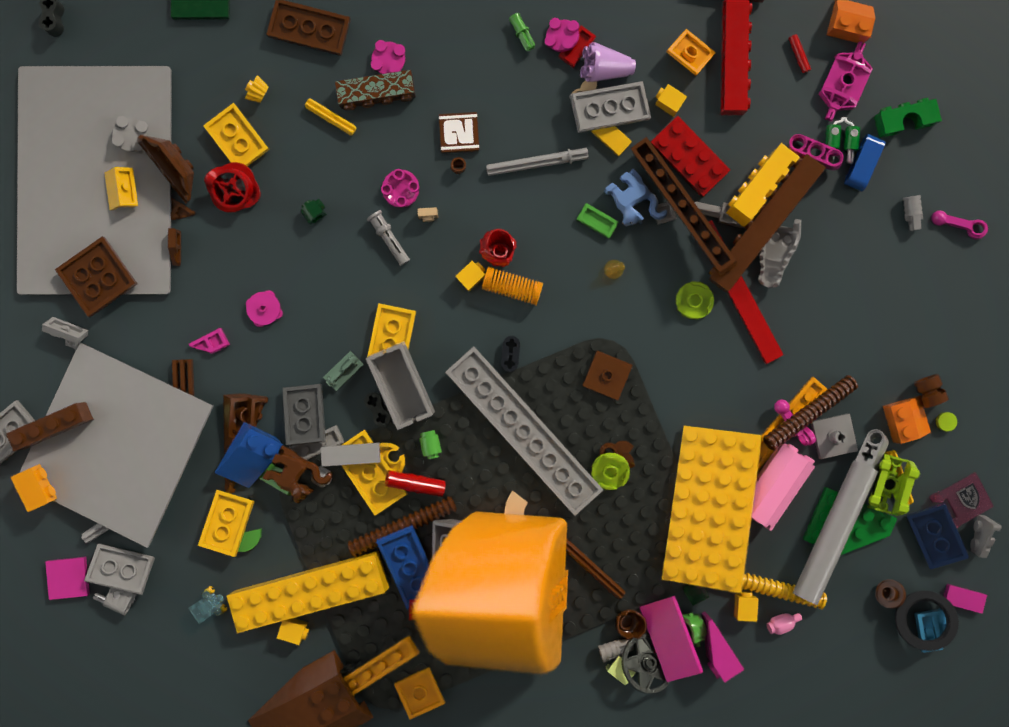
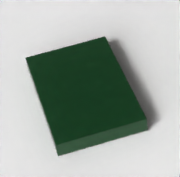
[171,0,230,20]

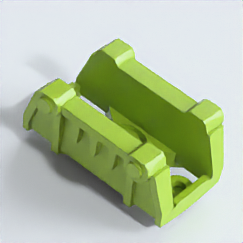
[867,454,920,516]

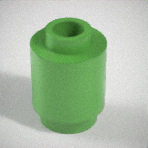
[419,430,442,459]

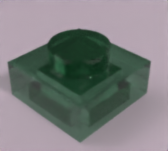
[683,584,710,606]

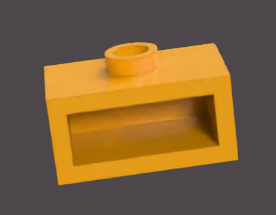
[10,464,57,512]

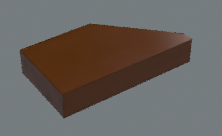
[171,197,196,220]
[168,228,181,266]

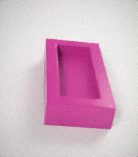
[944,584,987,614]

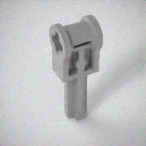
[694,202,744,228]

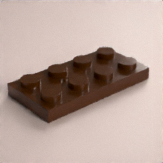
[266,0,351,56]

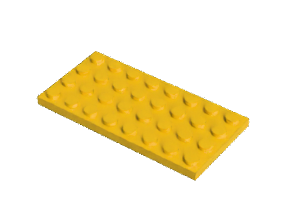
[662,426,762,593]

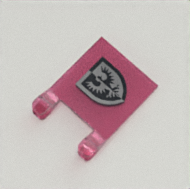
[930,472,994,529]

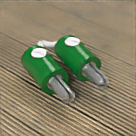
[825,117,860,164]

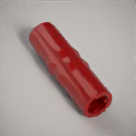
[385,470,446,497]

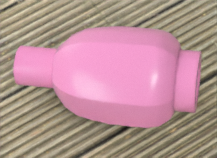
[766,613,802,635]

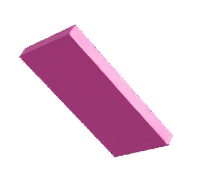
[640,596,703,682]

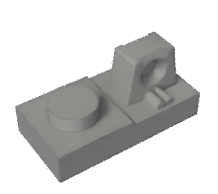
[42,317,89,349]

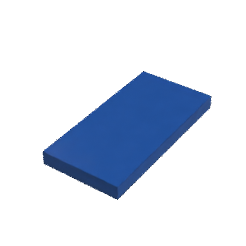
[376,525,430,609]

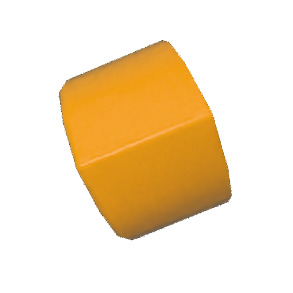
[413,511,568,674]

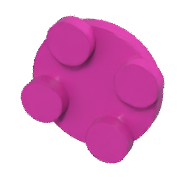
[544,18,579,52]
[371,40,405,74]
[246,290,283,327]

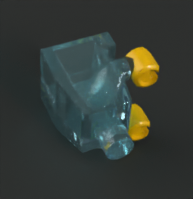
[188,586,227,624]

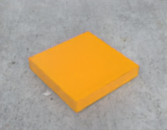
[394,667,445,720]

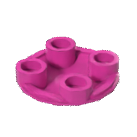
[381,169,420,208]

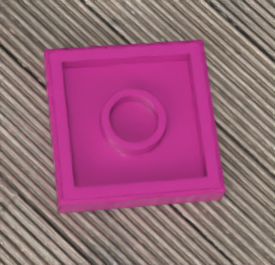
[45,557,90,600]

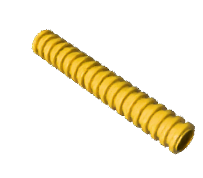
[743,573,827,610]

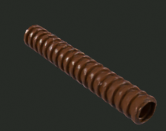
[763,375,858,451]
[348,496,457,557]

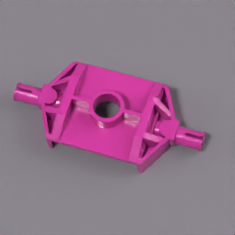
[818,42,872,121]

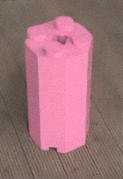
[752,443,815,531]

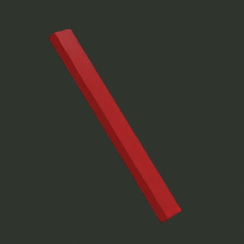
[709,220,784,364]

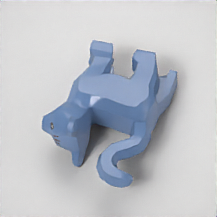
[604,169,668,226]

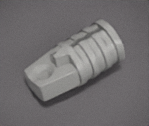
[903,195,923,231]
[598,639,634,663]

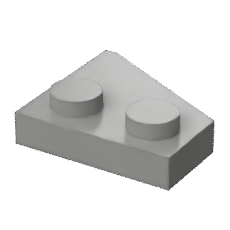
[970,515,1001,558]

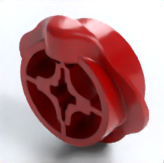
[204,162,261,212]

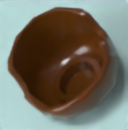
[615,609,647,639]

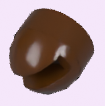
[451,157,466,174]

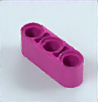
[789,134,844,171]

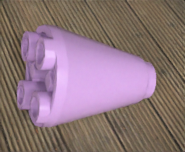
[580,42,636,82]

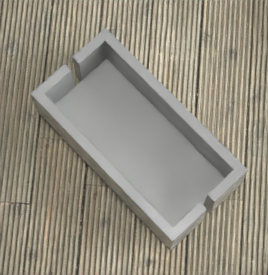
[366,341,435,430]

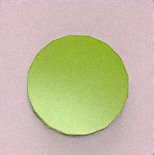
[675,281,714,320]
[591,453,630,490]

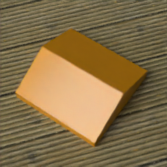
[666,29,716,76]

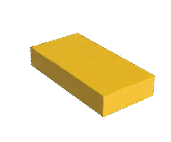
[591,126,632,157]

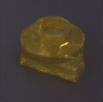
[604,260,625,279]

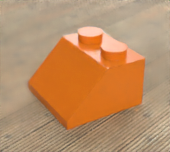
[827,0,875,44]
[883,396,931,444]

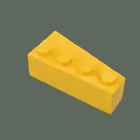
[726,143,800,227]

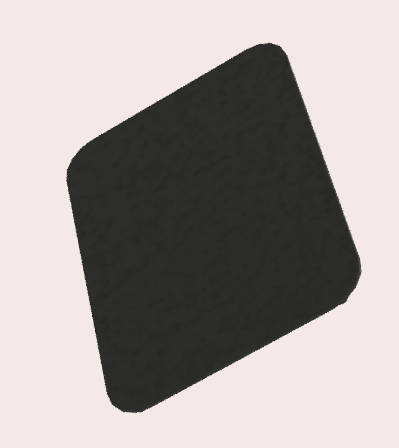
[279,338,691,710]

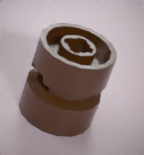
[914,374,949,408]

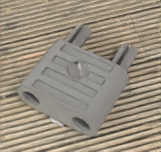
[93,588,136,615]

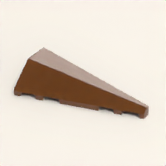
[223,393,268,493]

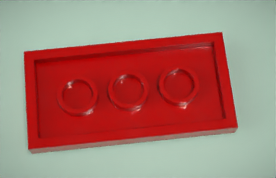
[651,116,730,197]

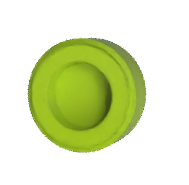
[936,412,957,431]

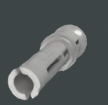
[367,210,410,266]

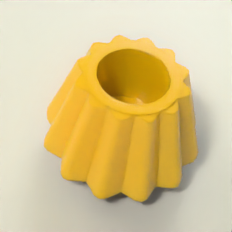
[245,75,269,103]

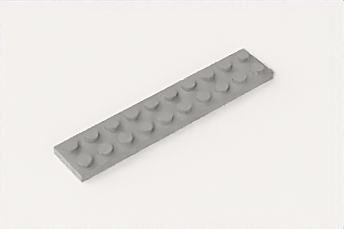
[446,347,603,516]

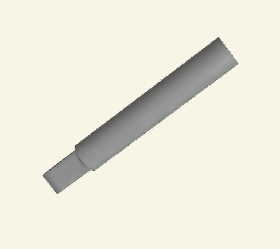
[793,429,889,606]

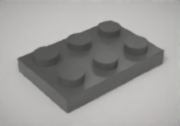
[283,384,326,446]

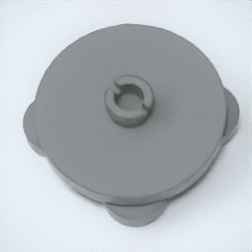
[112,116,148,152]

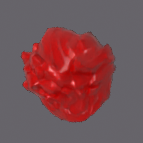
[479,229,517,267]

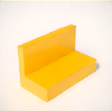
[104,167,138,210]

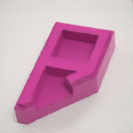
[189,328,230,354]

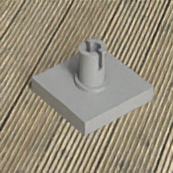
[811,413,858,459]

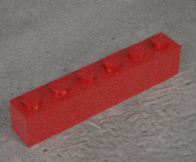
[721,0,752,115]

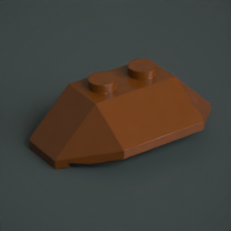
[137,135,194,204]

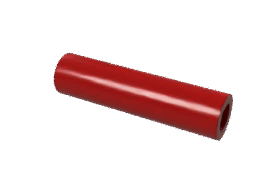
[788,34,811,74]

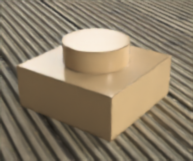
[417,207,438,222]

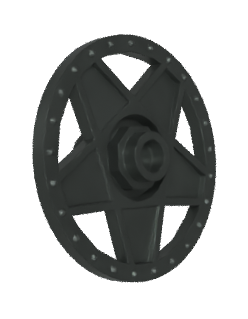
[622,633,671,694]

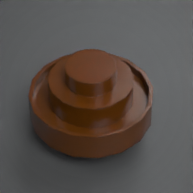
[876,579,906,609]

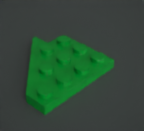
[803,487,898,555]

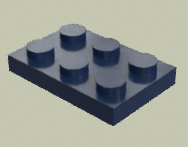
[907,503,969,570]

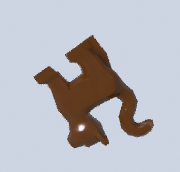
[263,445,332,503]

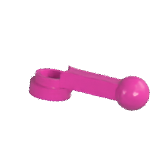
[931,210,988,240]
[774,399,816,446]

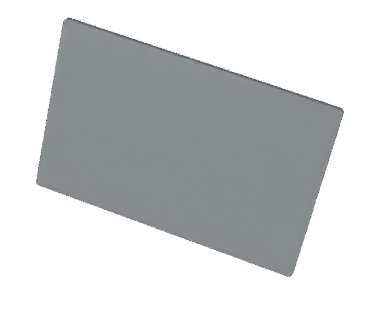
[17,66,172,295]

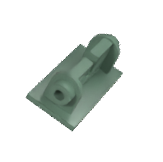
[323,351,364,391]

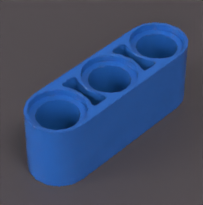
[844,134,886,192]

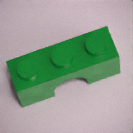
[874,98,942,138]

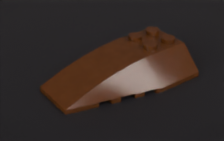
[248,650,373,727]

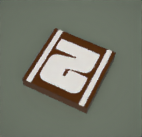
[439,112,479,153]

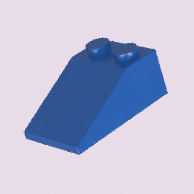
[215,422,283,488]

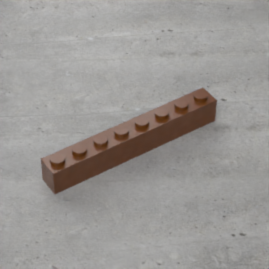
[631,137,737,276]
[709,154,826,293]

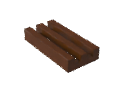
[172,359,194,396]

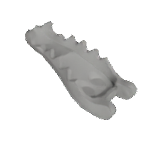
[758,219,801,288]

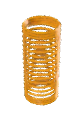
[482,266,543,306]

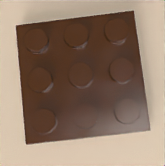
[55,236,138,317]

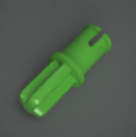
[509,13,535,51]

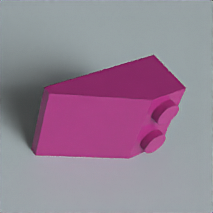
[702,611,744,683]

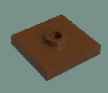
[582,350,633,400]

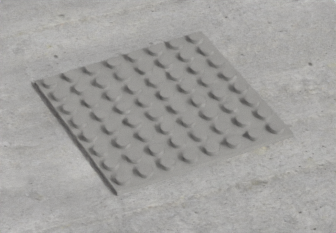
[20,343,213,548]

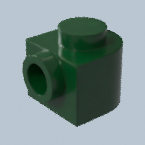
[300,199,327,225]

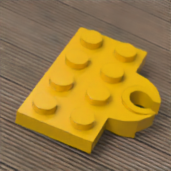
[341,430,408,515]

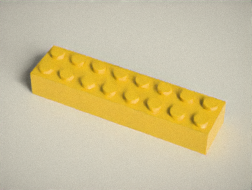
[227,551,389,633]

